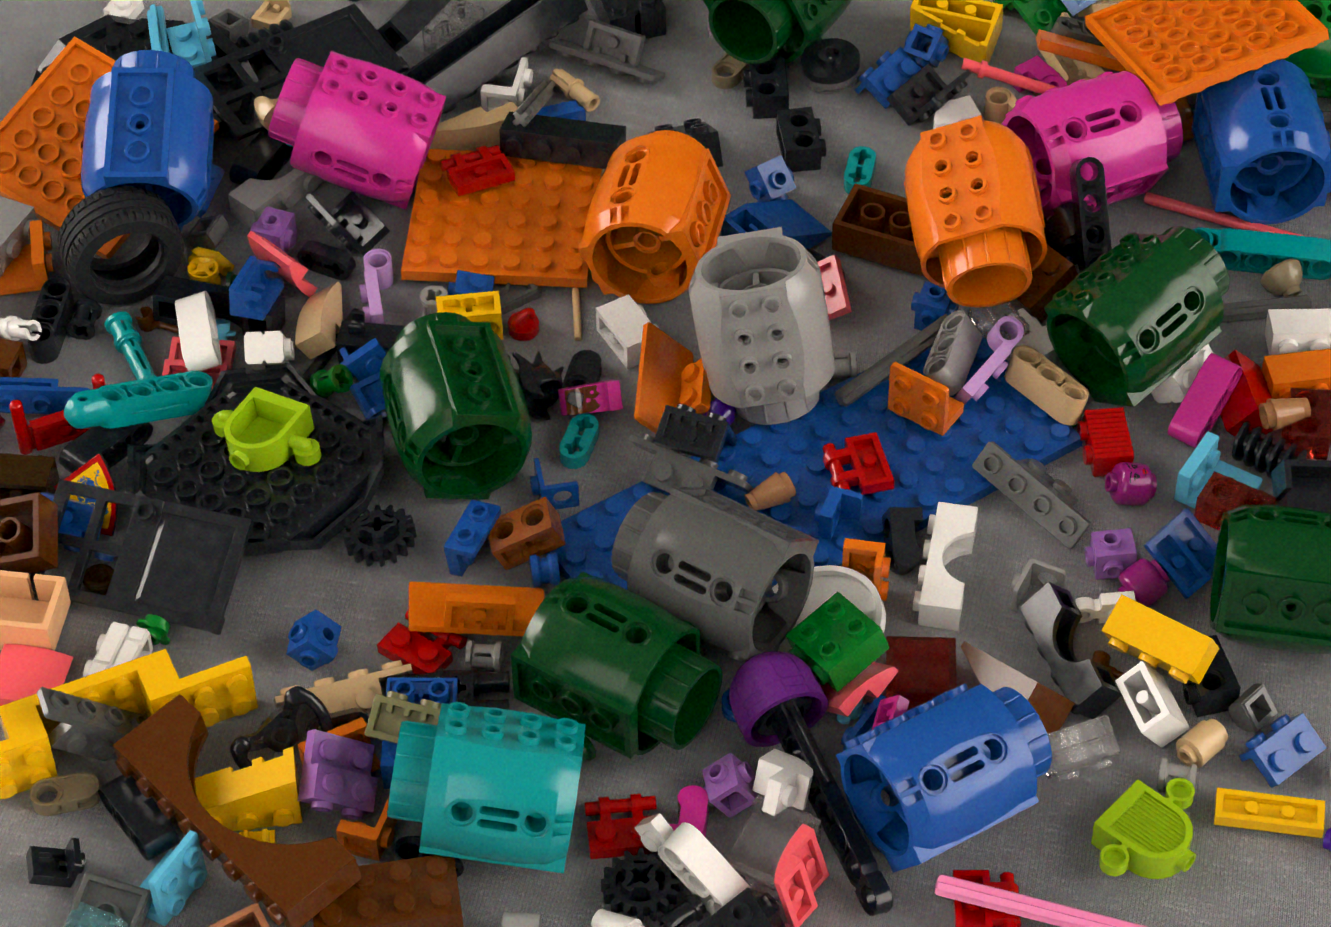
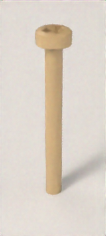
[572,287,582,341]

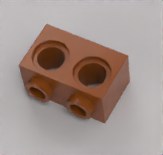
[488,497,566,570]

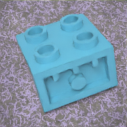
[166,0,216,68]
[1174,431,1263,520]
[139,830,207,927]

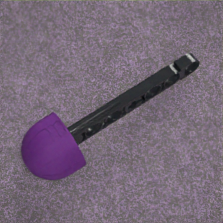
[729,651,893,916]

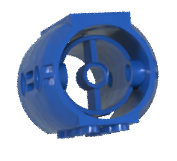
[81,50,214,232]
[1192,59,1331,225]
[836,683,1052,873]

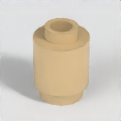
[1176,719,1228,768]

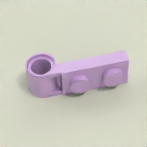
[359,248,394,324]
[954,316,1024,405]

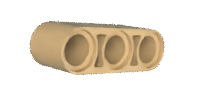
[1004,345,1089,425]

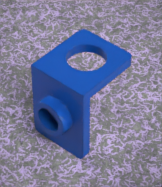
[530,458,579,510]

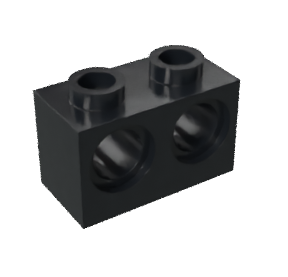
[743,56,789,119]
[776,107,826,172]
[1182,635,1241,717]

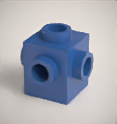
[903,24,949,68]
[744,155,796,202]
[911,281,959,331]
[286,609,342,671]

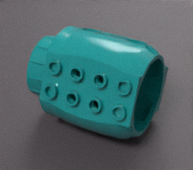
[387,702,586,873]

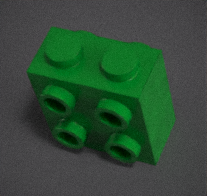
[786,591,890,692]

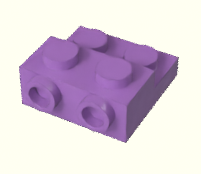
[298,729,378,820]

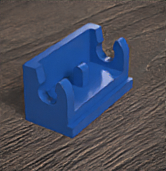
[229,255,284,321]

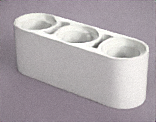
[175,291,222,372]
[658,822,752,915]

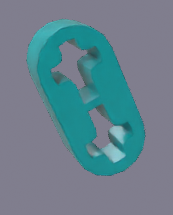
[844,146,876,194]
[559,413,599,469]

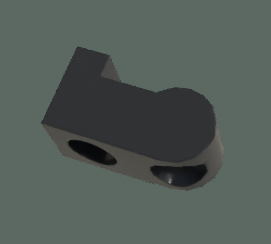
[882,507,923,575]

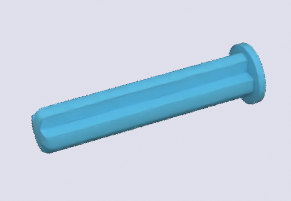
[147,4,170,53]

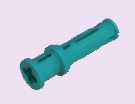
[104,311,156,380]

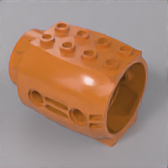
[904,115,1047,308]
[579,130,731,304]

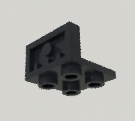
[653,404,737,463]

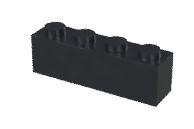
[499,111,626,169]

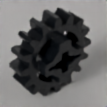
[343,505,417,567]
[601,848,680,922]

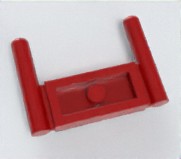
[9,373,106,455]

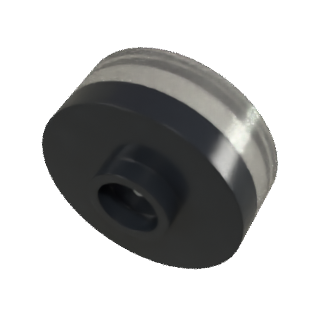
[801,38,861,95]

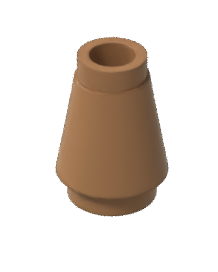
[1259,397,1311,431]
[744,471,796,511]

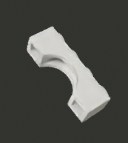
[913,502,978,631]

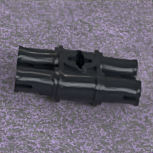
[405,667,510,710]

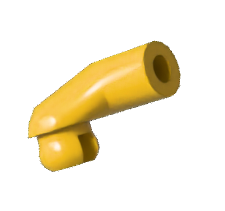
[187,247,234,276]

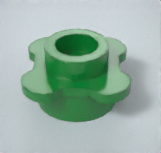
[136,614,171,645]

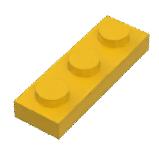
[1213,787,1325,838]

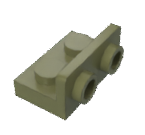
[364,691,441,744]

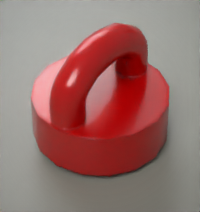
[508,308,540,341]

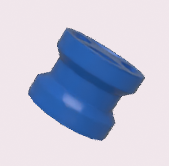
[529,552,560,588]

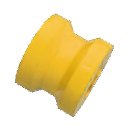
[187,256,221,285]

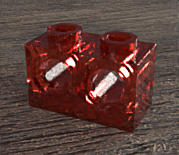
[1281,387,1331,460]
[1194,471,1276,531]

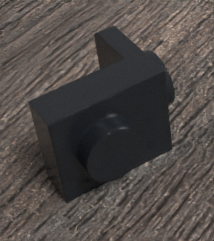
[26,838,85,888]

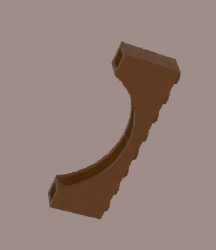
[112,694,362,927]

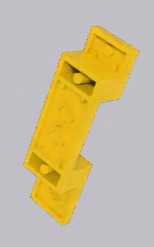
[0,649,258,800]

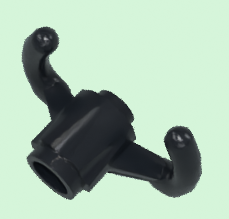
[230,686,333,769]

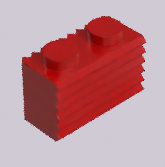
[1077,407,1134,478]

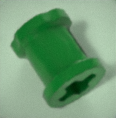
[310,364,353,398]

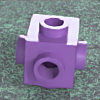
[250,207,298,253]
[1085,528,1137,580]
[702,752,759,818]

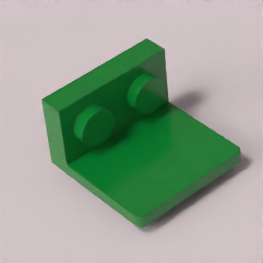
[993,0,1071,36]

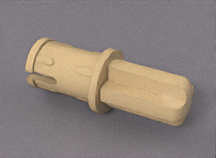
[550,68,600,112]

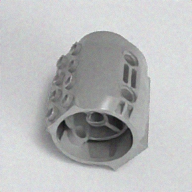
[689,227,835,425]

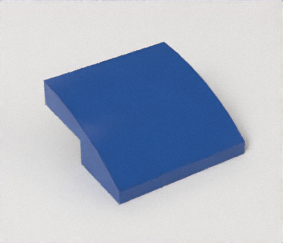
[1144,508,1217,599]

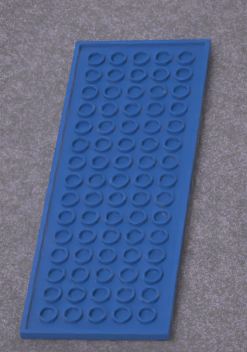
[546,336,1082,645]

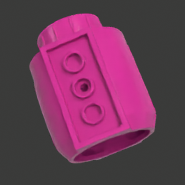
[268,51,446,210]
[1001,71,1183,220]

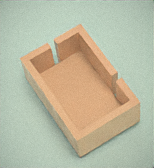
[0,570,71,651]

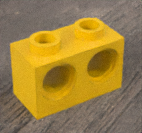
[436,291,504,340]

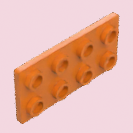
[634,322,712,434]
[408,581,545,636]

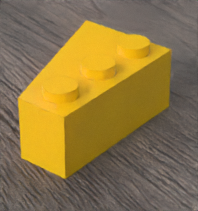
[910,0,1003,64]
[1101,594,1219,684]
[195,747,302,831]

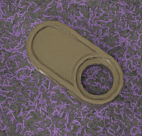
[712,53,749,89]
[29,772,100,816]

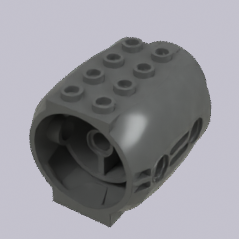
[612,486,819,662]

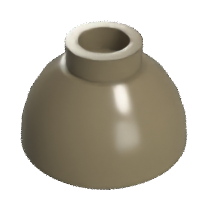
[1260,259,1303,297]

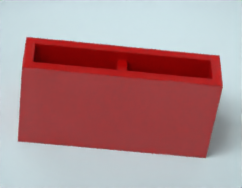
[1220,350,1273,437]

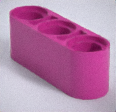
[1167,353,1243,448]

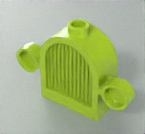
[212,387,322,472]
[1091,778,1197,879]

